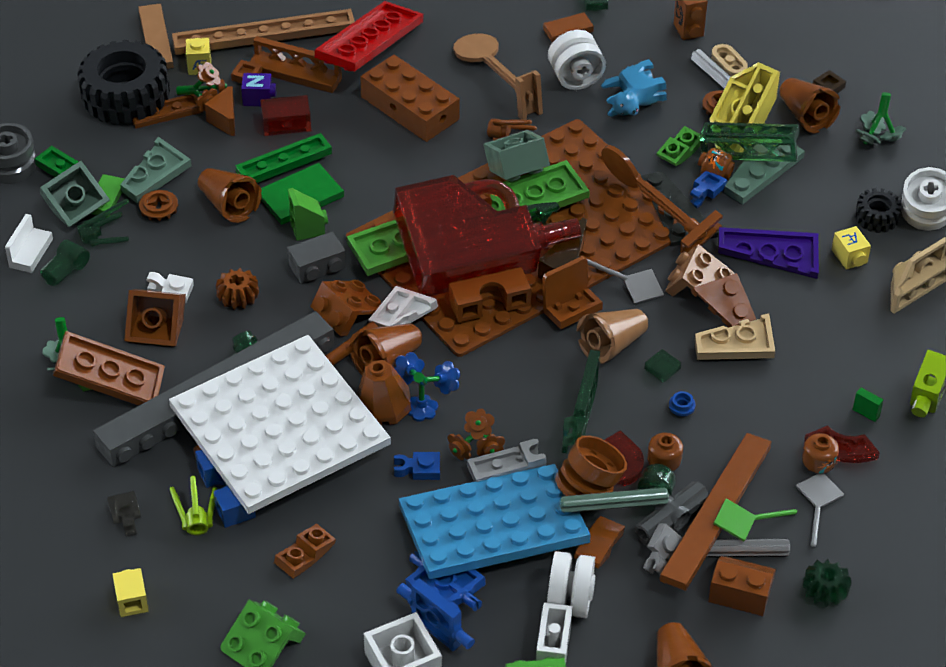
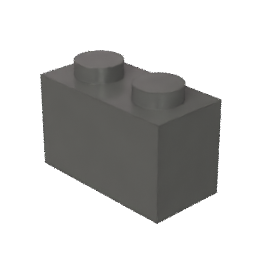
[287,231,346,284]

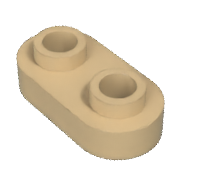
[711,44,748,76]

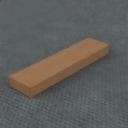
[138,3,174,69]

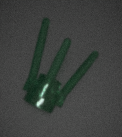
[77,199,129,247]

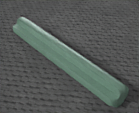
[560,488,669,513]

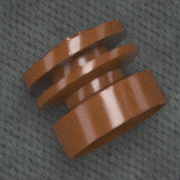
[555,435,627,496]

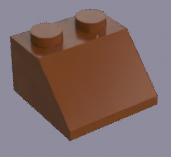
[125,289,186,346]
[708,555,776,616]

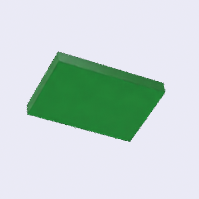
[261,163,344,225]

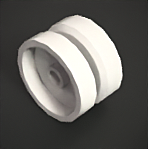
[548,30,606,90]
[901,167,946,231]
[547,551,596,618]

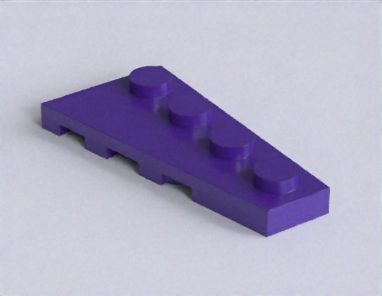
[718,227,819,279]

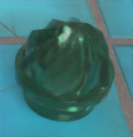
[232,331,258,353]

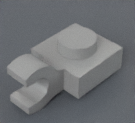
[643,523,682,574]

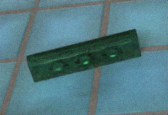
[700,122,800,162]

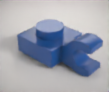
[690,171,727,208]

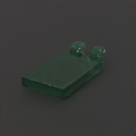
[562,350,601,454]

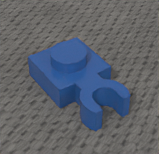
[394,452,440,480]

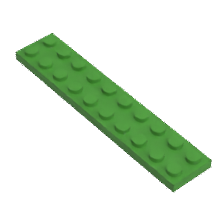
[347,160,590,276]

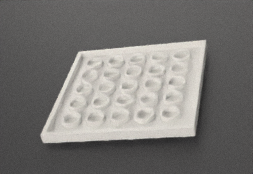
[169,335,391,514]

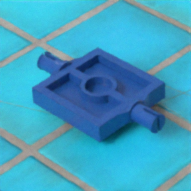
[405,551,486,611]
[396,578,475,651]

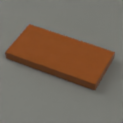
[53,331,165,405]

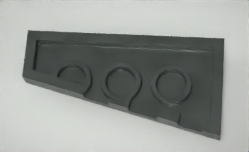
[641,171,718,247]

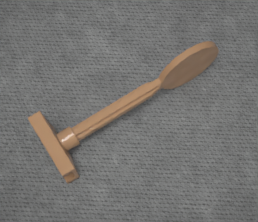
[454,34,543,120]

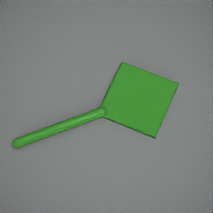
[713,499,797,542]

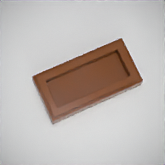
[543,12,594,43]

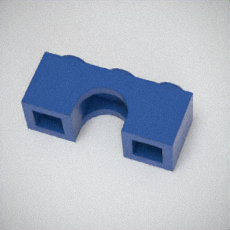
[195,449,256,528]

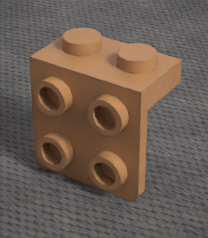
[665,244,735,297]

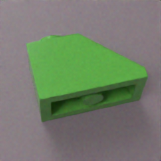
[288,188,328,241]

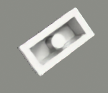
[536,603,572,664]

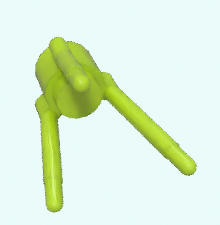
[170,476,218,535]

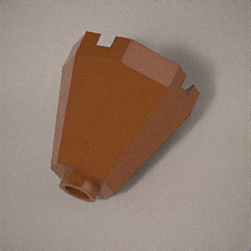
[357,360,411,426]

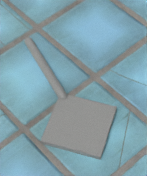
[587,259,664,304]
[796,473,844,547]

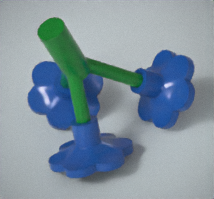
[394,352,460,422]

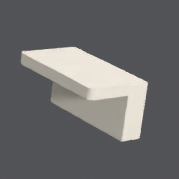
[5,214,53,273]

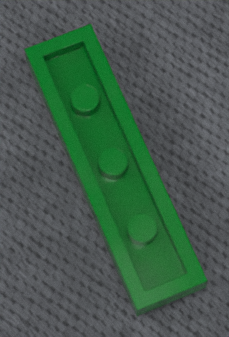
[235,133,332,183]

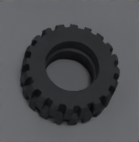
[77,40,170,125]

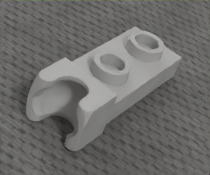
[467,439,546,482]

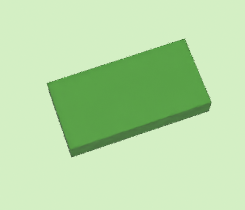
[91,174,124,218]

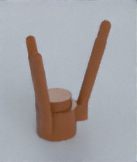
[487,119,537,140]

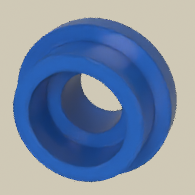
[669,391,696,416]

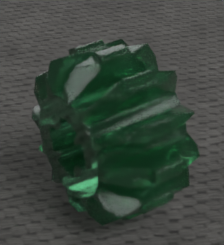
[802,558,852,608]

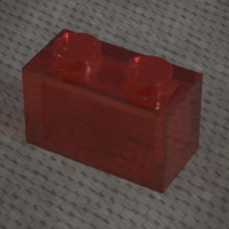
[260,95,311,136]

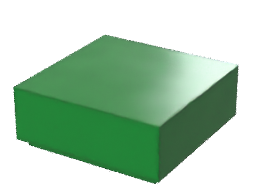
[852,387,883,422]

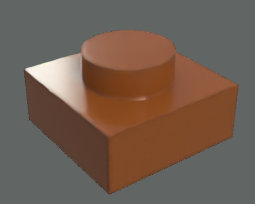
[231,60,262,83]

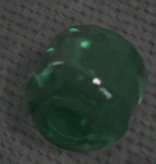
[637,464,676,496]

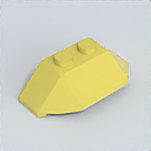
[709,62,780,158]

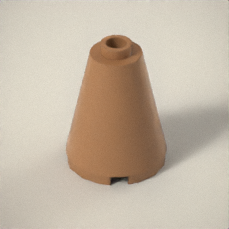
[577,309,648,364]

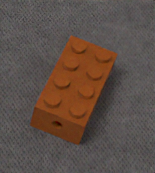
[360,55,460,142]

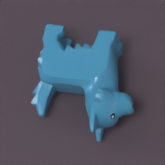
[601,59,667,117]

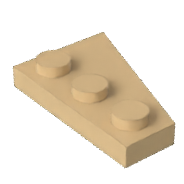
[694,313,775,360]

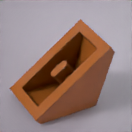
[205,86,235,136]

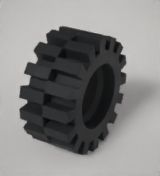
[855,188,902,233]

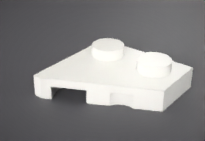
[368,286,438,327]

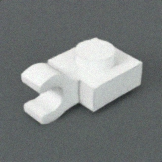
[146,272,194,303]

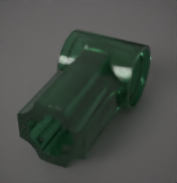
[40,239,90,286]

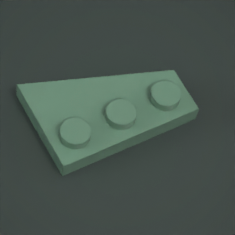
[120,137,192,203]

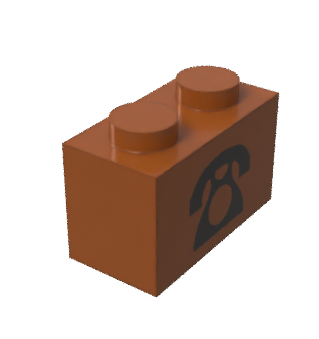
[674,0,708,40]

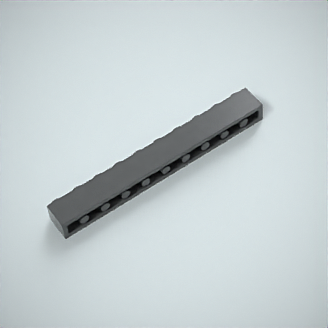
[93,311,334,467]

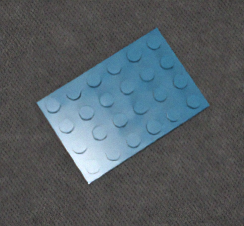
[399,464,591,580]

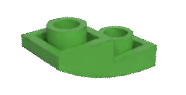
[656,126,704,166]

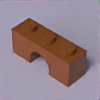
[449,267,531,322]

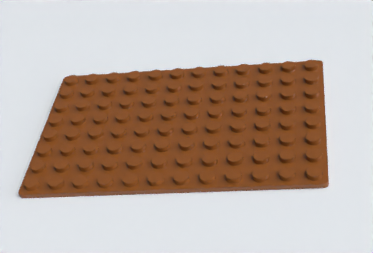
[346,119,679,357]

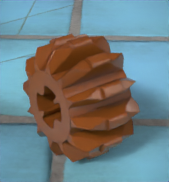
[216,267,259,310]

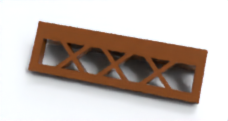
[250,36,342,93]

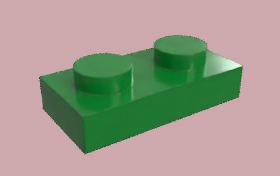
[35,146,78,177]

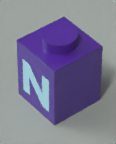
[241,73,276,107]

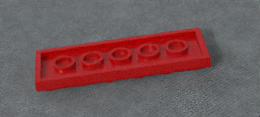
[314,1,424,72]

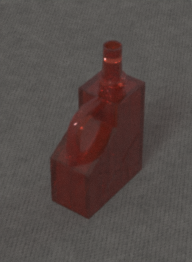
[393,175,581,297]

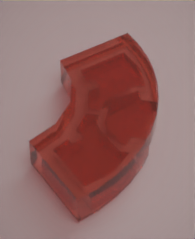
[804,425,880,463]

